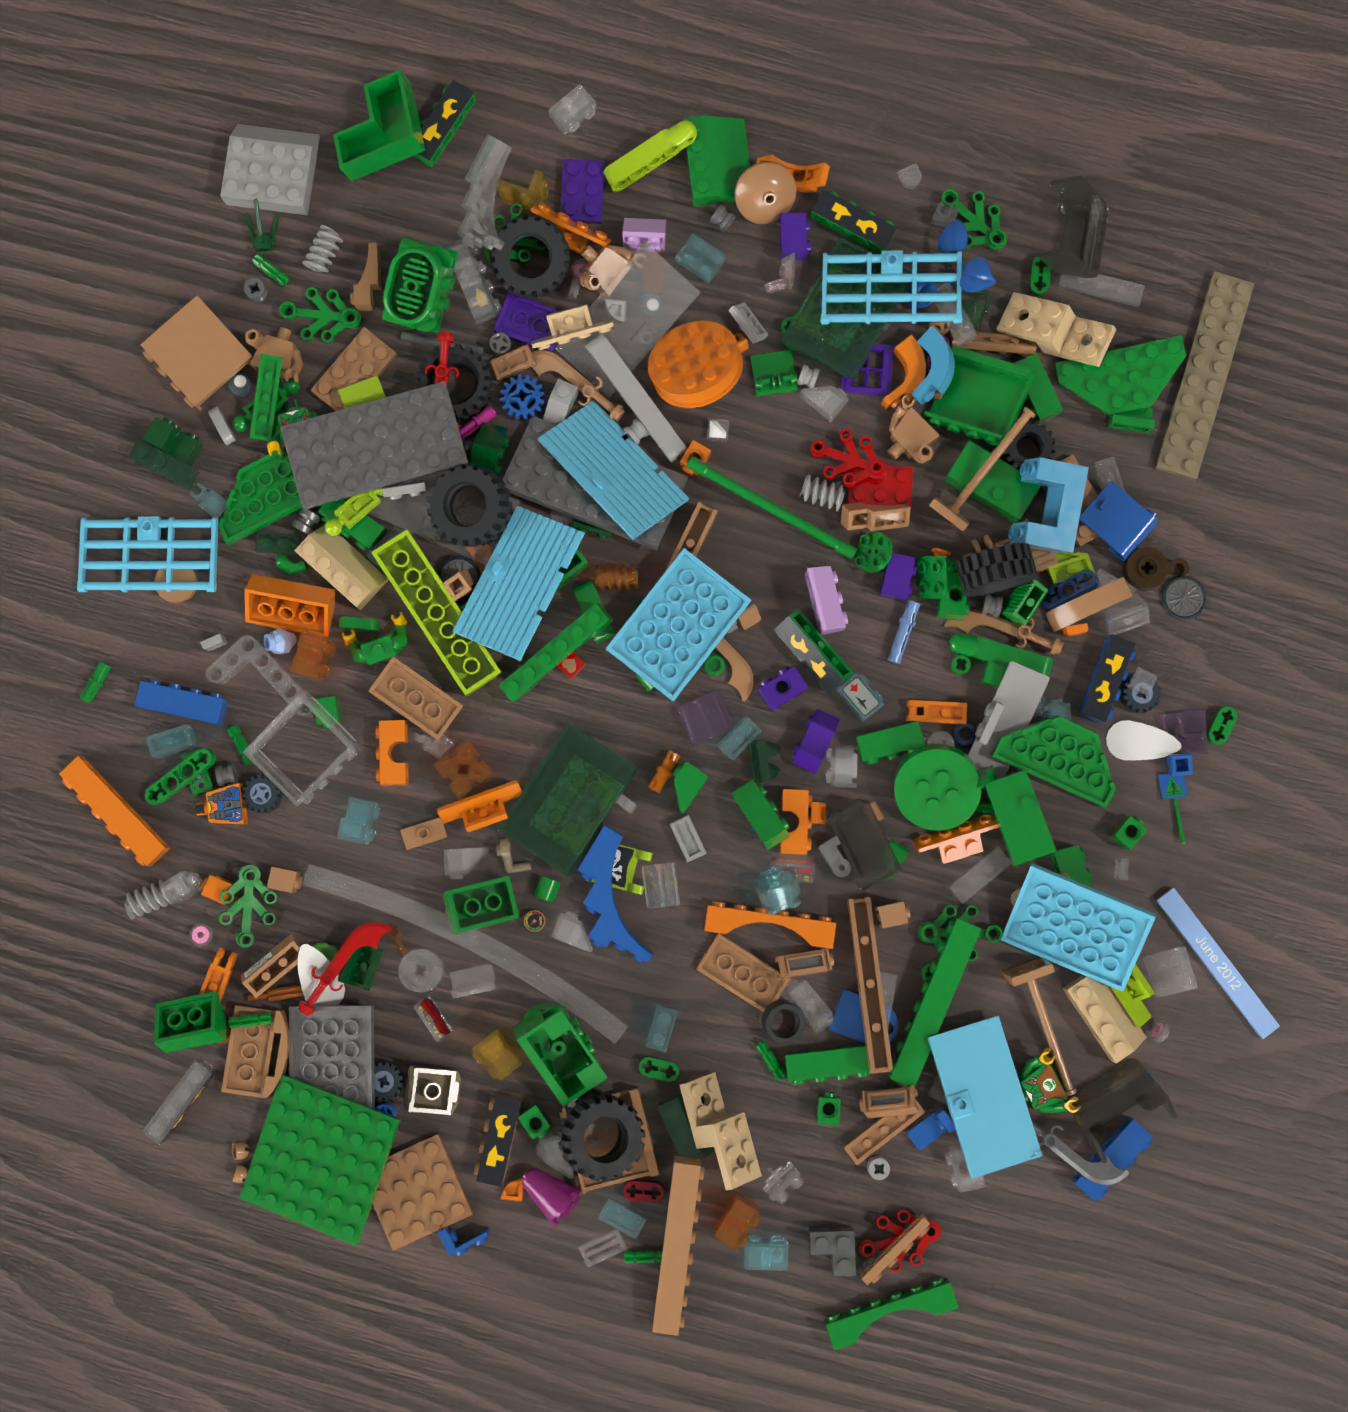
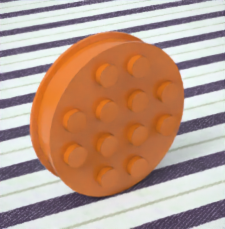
[648,321,743,408]

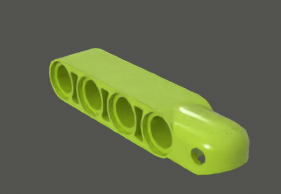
[603,120,697,192]

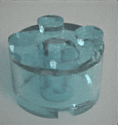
[753,865,802,915]

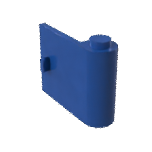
[1079,480,1158,561]

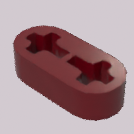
[623,1179,664,1203]

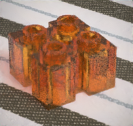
[290,630,336,682]
[433,739,495,800]
[713,1192,761,1251]

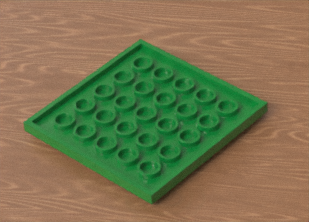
[239,1074,401,1246]

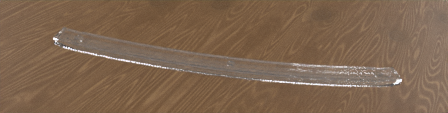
[303,864,628,1044]

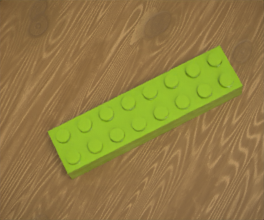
[371,529,502,696]

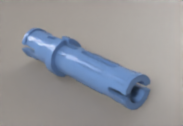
[887,600,921,664]

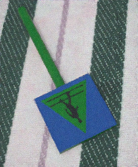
[1157,773,1188,844]

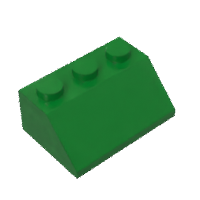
[673,761,708,814]
[154,991,227,1053]

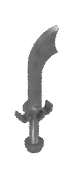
[1031,1120,1129,1185]

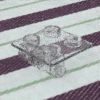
[1143,946,1199,998]

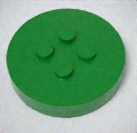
[894,744,981,831]

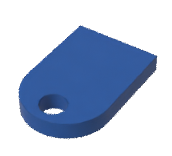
[829,989,898,1043]

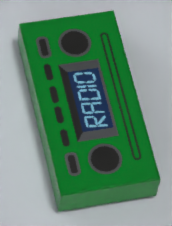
[180,749,215,796]

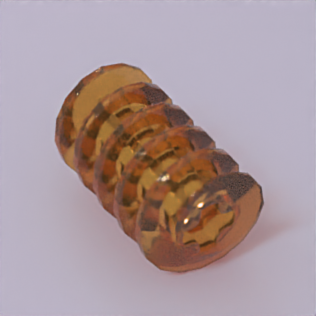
[595,564,639,592]

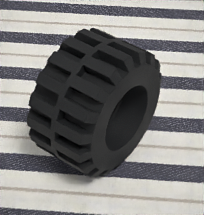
[1001,420,1056,471]

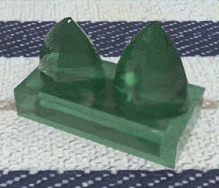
[255,530,301,557]
[749,739,782,784]

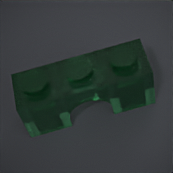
[128,439,200,490]

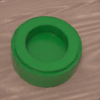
[704,655,725,676]

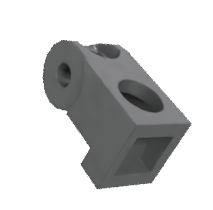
[817,836,851,877]

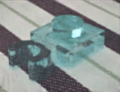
[189,483,227,518]

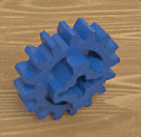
[500,374,546,421]

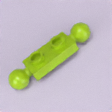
[325,486,390,536]

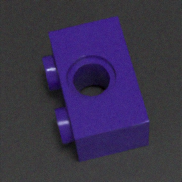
[758,666,808,712]

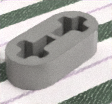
[208,406,236,445]

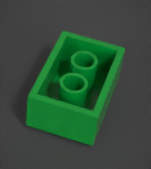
[442,876,520,935]

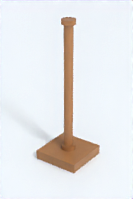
[929,407,1036,531]
[1002,957,1077,1096]

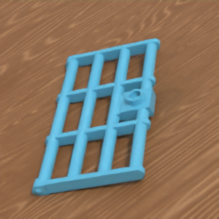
[820,251,963,325]
[77,516,218,592]

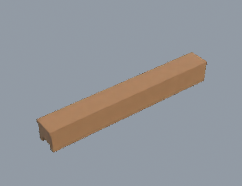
[664,502,718,573]
[847,897,893,1074]

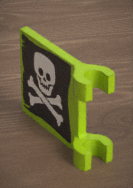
[586,845,653,895]

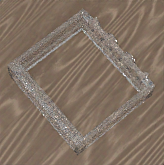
[243,690,360,807]

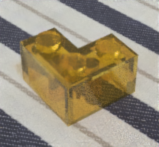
[472,1029,522,1081]

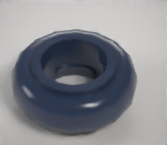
[952,721,977,747]

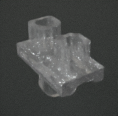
[763,1162,804,1204]

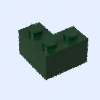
[143,417,203,467]
[470,422,510,478]

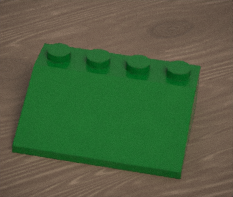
[683,116,751,207]

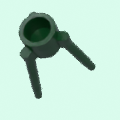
[245,198,279,253]

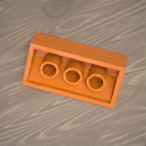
[245,574,335,638]

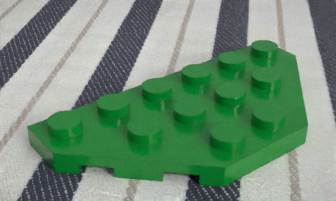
[1055,335,1186,416]
[218,451,302,545]
[991,715,1116,808]

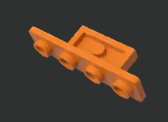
[530,203,611,254]
[437,780,523,833]
[913,814,999,864]

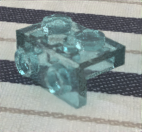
[674,233,726,283]

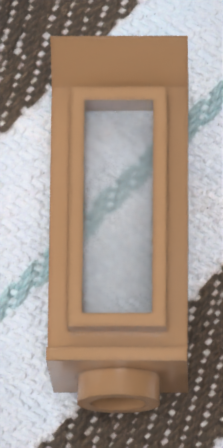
[774,948,834,980]
[860,1085,919,1118]

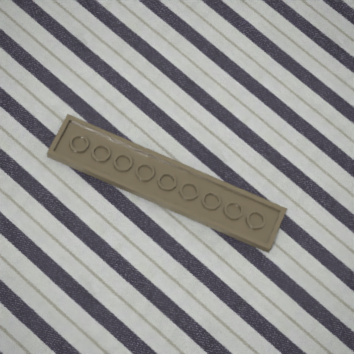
[1155,271,1255,481]

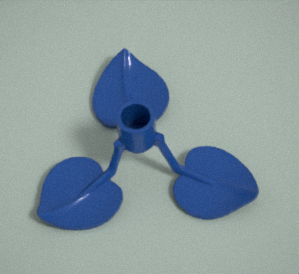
[908,220,996,309]

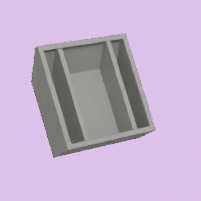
[220,124,320,215]

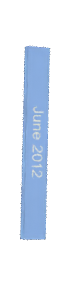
[1155,888,1280,1039]

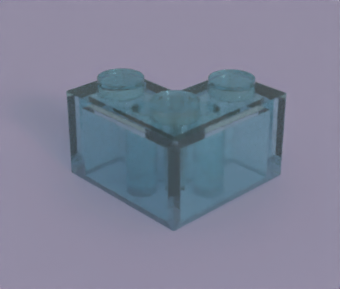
[337,797,380,845]

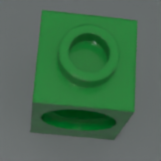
[1110,816,1147,850]
[816,1092,841,1125]
[518,1103,552,1139]

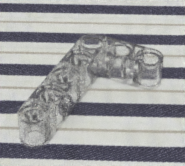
[206,635,315,718]

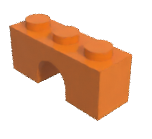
[376,720,409,786]
[780,789,812,855]

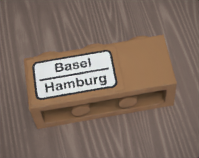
[241,934,302,998]

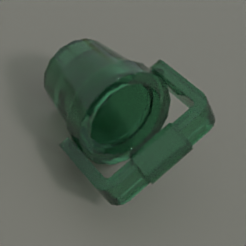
[954,288,990,332]

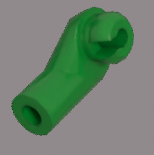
[276,554,307,575]

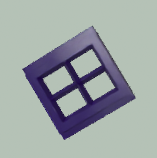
[840,342,894,396]

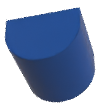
[1167,753,1193,777]

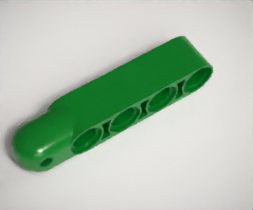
[949,633,1053,677]

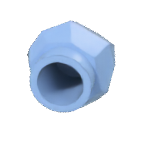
[264,628,297,654]

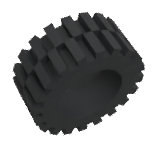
[416,343,493,423]
[956,543,1038,597]

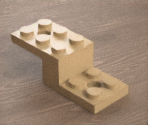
[997,292,1116,367]
[679,1072,762,1190]

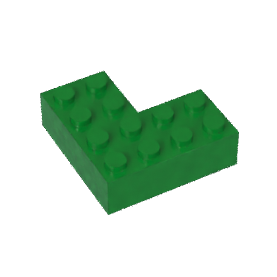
[333,69,426,181]

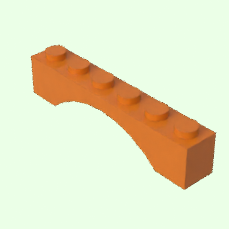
[704,902,836,949]

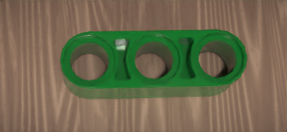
[572,580,616,644]

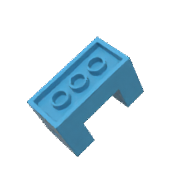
[1008,457,1089,553]

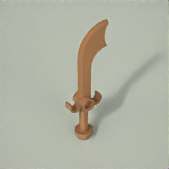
[532,350,625,421]
[944,608,1064,655]
[715,638,754,702]

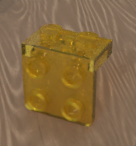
[496,169,549,210]

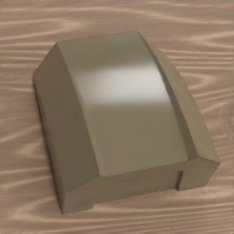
[403,1065,461,1115]

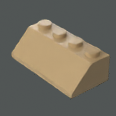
[294,525,389,611]
[1062,975,1147,1063]

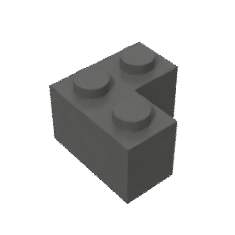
[809,1226,856,1277]

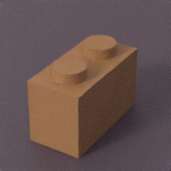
[874,901,911,928]

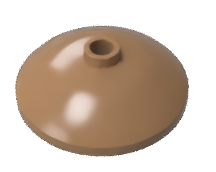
[734,161,796,224]

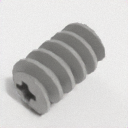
[302,225,343,273]
[799,474,846,512]
[124,880,174,919]

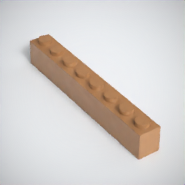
[652,1156,705,1336]

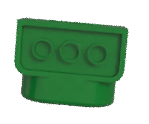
[382,237,459,334]
[513,1001,608,1107]

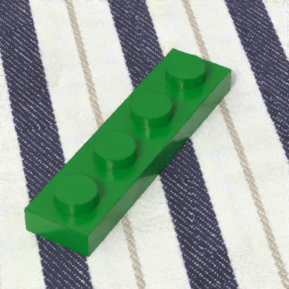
[250,353,283,441]

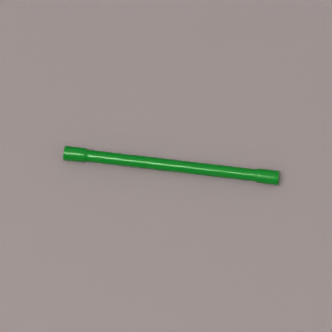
[686,456,857,559]

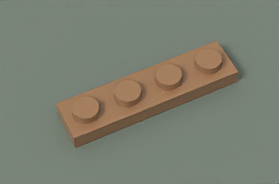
[951,330,1037,356]
[843,1099,925,1165]
[860,1213,930,1286]

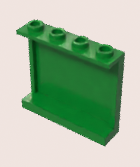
[924,346,1035,446]

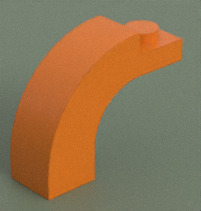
[756,155,830,193]
[881,335,926,410]

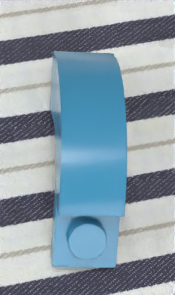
[911,326,955,405]

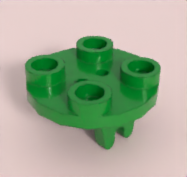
[855,531,893,573]

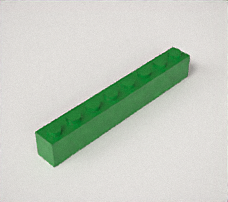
[888,917,981,1087]

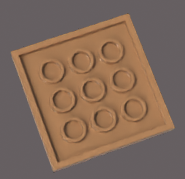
[373,1133,473,1251]

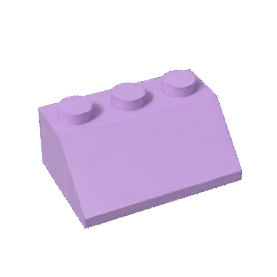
[805,566,848,635]

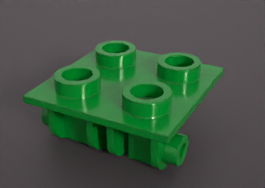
[750,350,798,397]
[917,556,957,599]

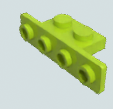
[1110,964,1155,1028]

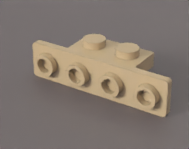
[531,304,614,350]

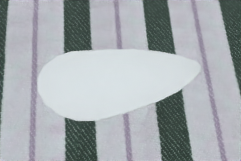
[1106,720,1181,760]
[298,944,345,1006]

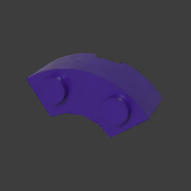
[792,709,840,774]

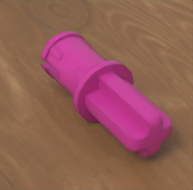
[459,405,497,440]

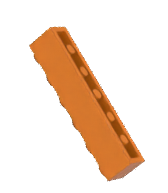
[59,756,171,866]

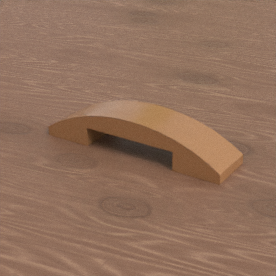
[1045,577,1133,632]
[262,1009,289,1098]

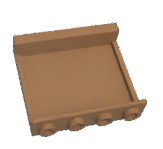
[140,296,253,411]
[559,1087,659,1194]

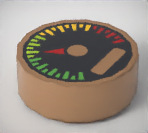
[524,910,546,932]

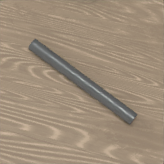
[401,331,485,355]

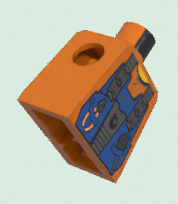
[195,783,248,825]

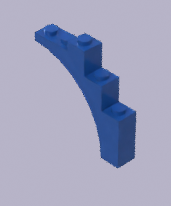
[578,824,653,963]

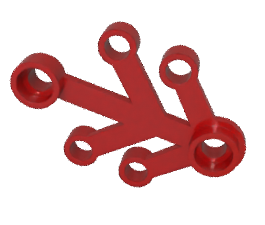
[810,429,888,487]
[858,1209,941,1272]

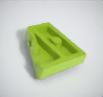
[1047,552,1095,585]

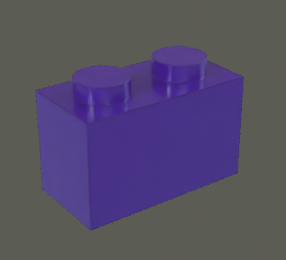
[779,212,811,261]
[879,553,917,602]

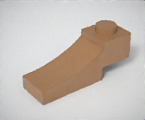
[350,243,382,311]
[841,502,911,531]

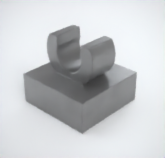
[932,202,959,228]

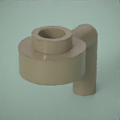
[496,838,531,873]

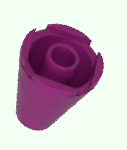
[522,1168,583,1227]

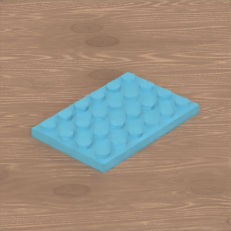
[605,548,752,701]
[1001,863,1156,992]

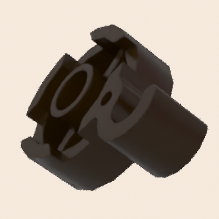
[1123,547,1189,591]

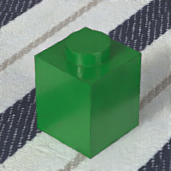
[980,661,1007,689]
[314,696,342,729]

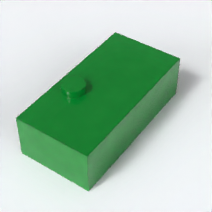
[944,440,1041,523]
[984,770,1056,867]

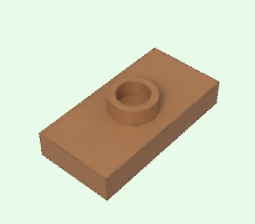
[490,344,537,381]
[400,817,448,850]

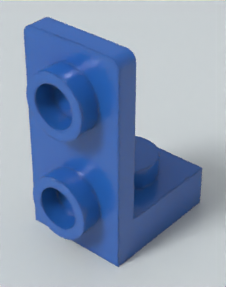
[907,1107,955,1150]
[438,1226,491,1257]

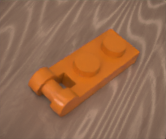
[906,700,967,724]

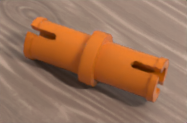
[648,750,680,794]

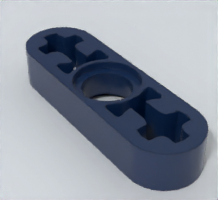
[1040,570,1099,610]

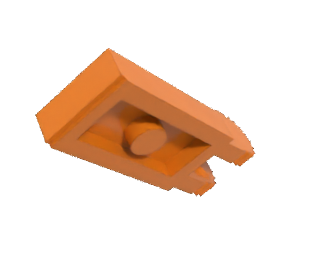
[199,947,237,1001]

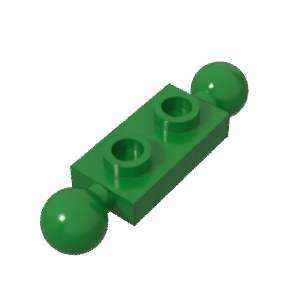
[232,378,300,432]

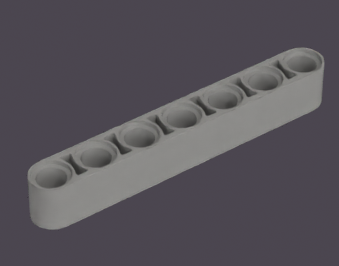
[585,333,687,463]

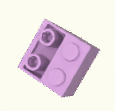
[622,218,666,252]

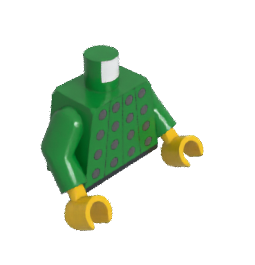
[342,612,407,665]

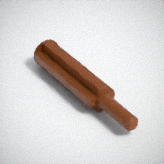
[247,985,304,1002]

